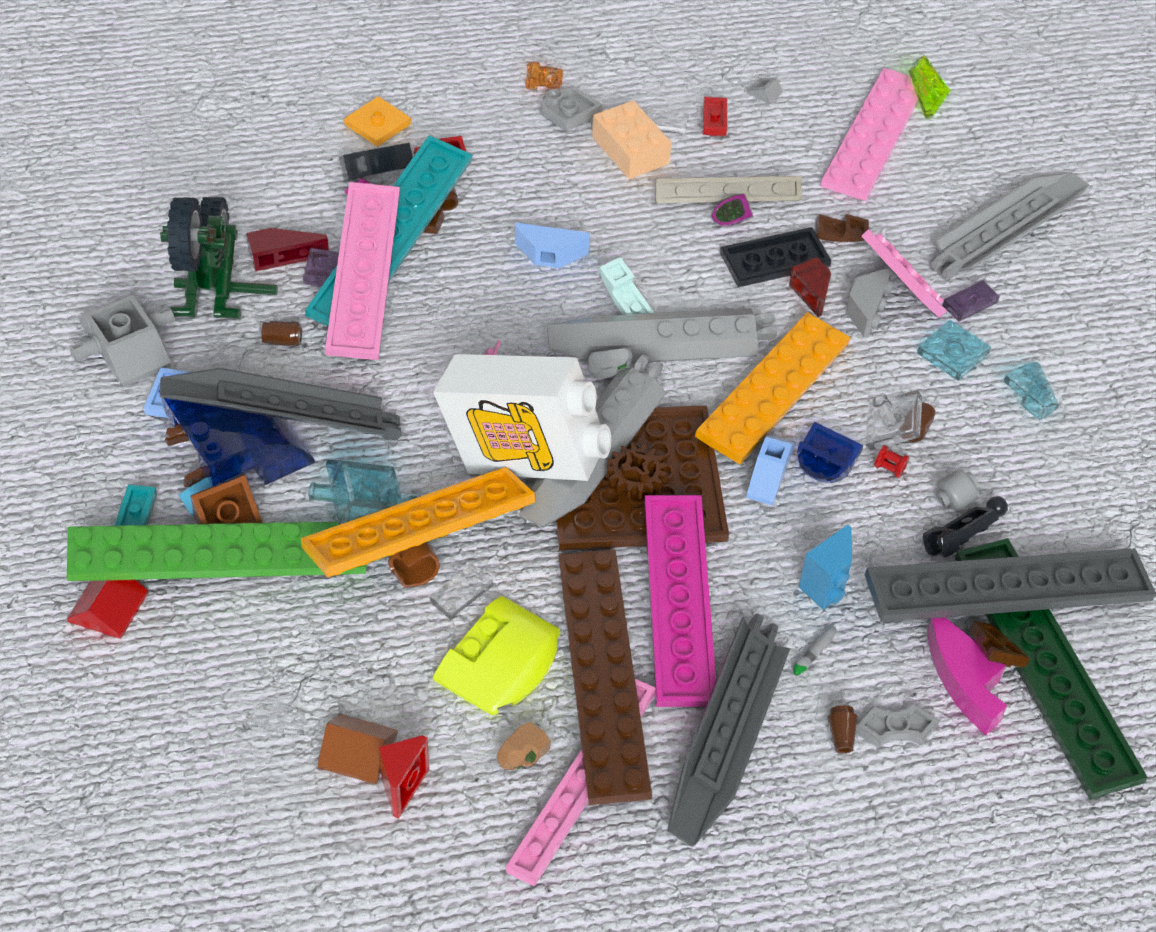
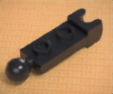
[923,496,1008,558]

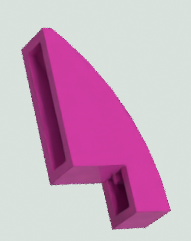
[927,617,1007,735]

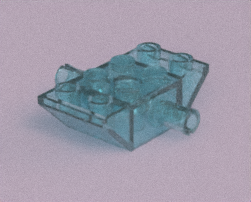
[308,460,421,525]

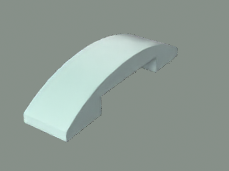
[599,257,654,315]

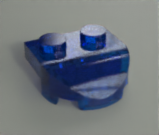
[797,421,863,483]

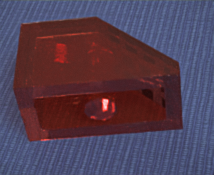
[789,257,831,317]

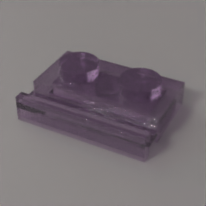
[303,248,339,287]

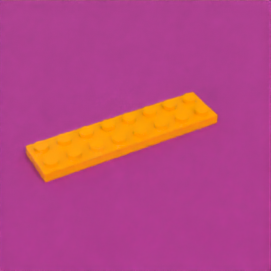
[695,312,851,465]
[301,467,535,578]

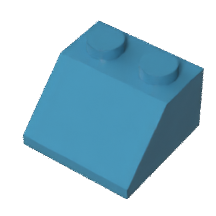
[799,525,852,609]

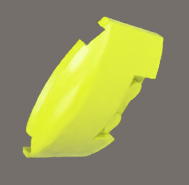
[433,596,560,715]

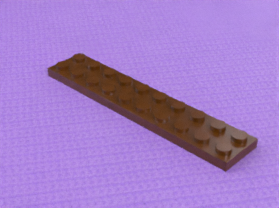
[558,549,652,806]

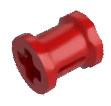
[874,445,910,479]

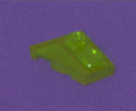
[908,55,951,119]

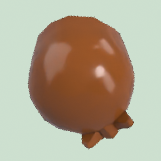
[388,541,440,588]

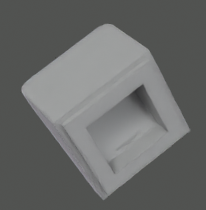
[747,78,782,104]

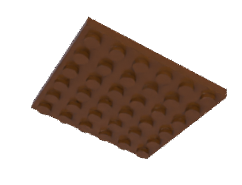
[556,405,729,550]

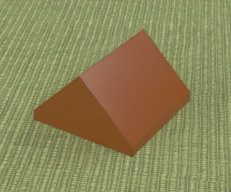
[190,474,262,524]
[317,714,398,785]

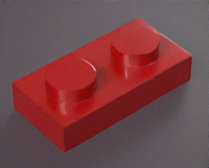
[703,97,727,136]

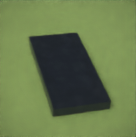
[720,227,832,287]

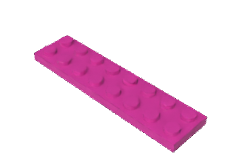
[644,495,716,707]

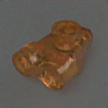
[525,61,563,90]

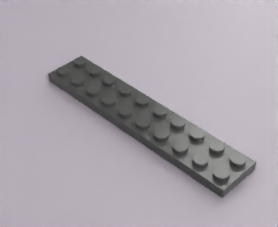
[864,548,1156,622]

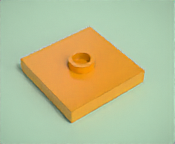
[344,96,411,147]

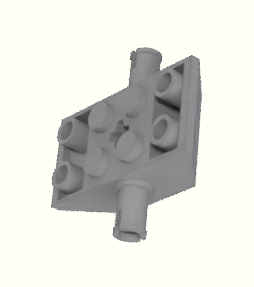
[69,295,175,387]

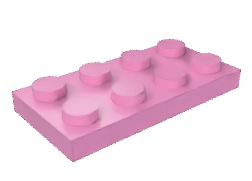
[862,229,947,318]

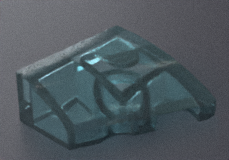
[1003,362,1059,421]

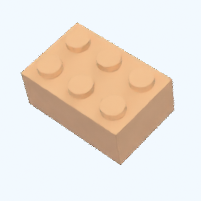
[592,100,672,179]

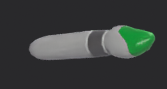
[793,626,837,676]

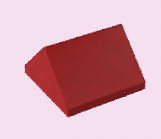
[67,580,148,639]
[378,735,429,819]

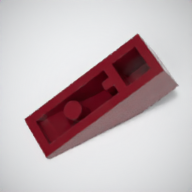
[246,228,329,272]

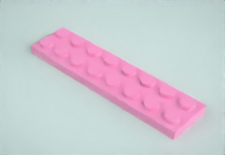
[821,68,927,201]
[325,182,400,360]

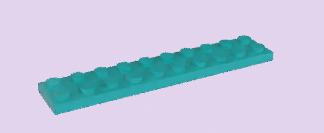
[305,135,472,327]

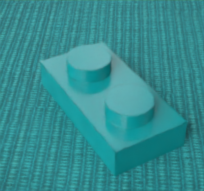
[114,484,157,526]

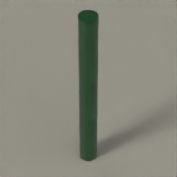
[174,278,278,295]

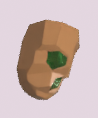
[497,722,551,770]

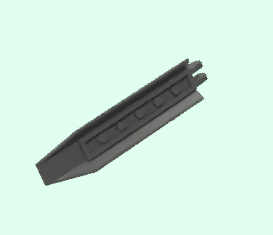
[160,368,402,441]
[667,613,790,847]

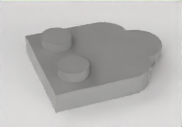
[541,88,602,131]

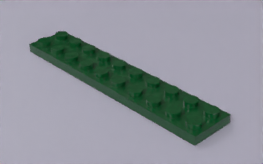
[955,538,1148,800]

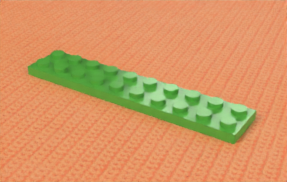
[67,521,366,581]

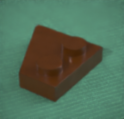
[969,620,1031,668]

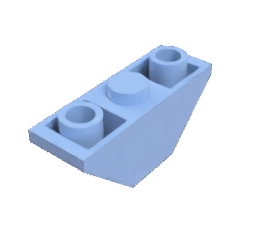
[515,223,590,268]
[746,434,796,506]

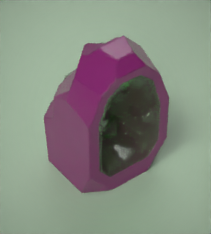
[711,193,754,227]

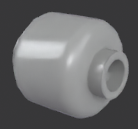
[936,470,980,511]

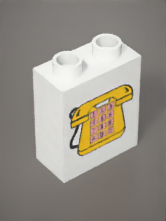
[433,354,611,481]

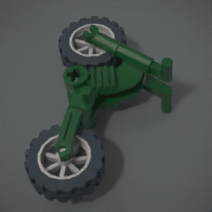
[160,197,241,319]

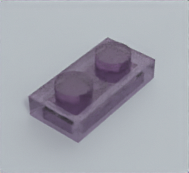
[943,280,1000,322]

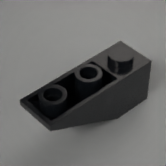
[339,143,413,181]

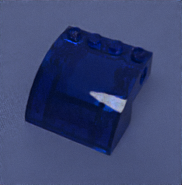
[158,390,315,486]

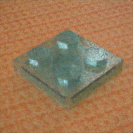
[917,320,991,381]

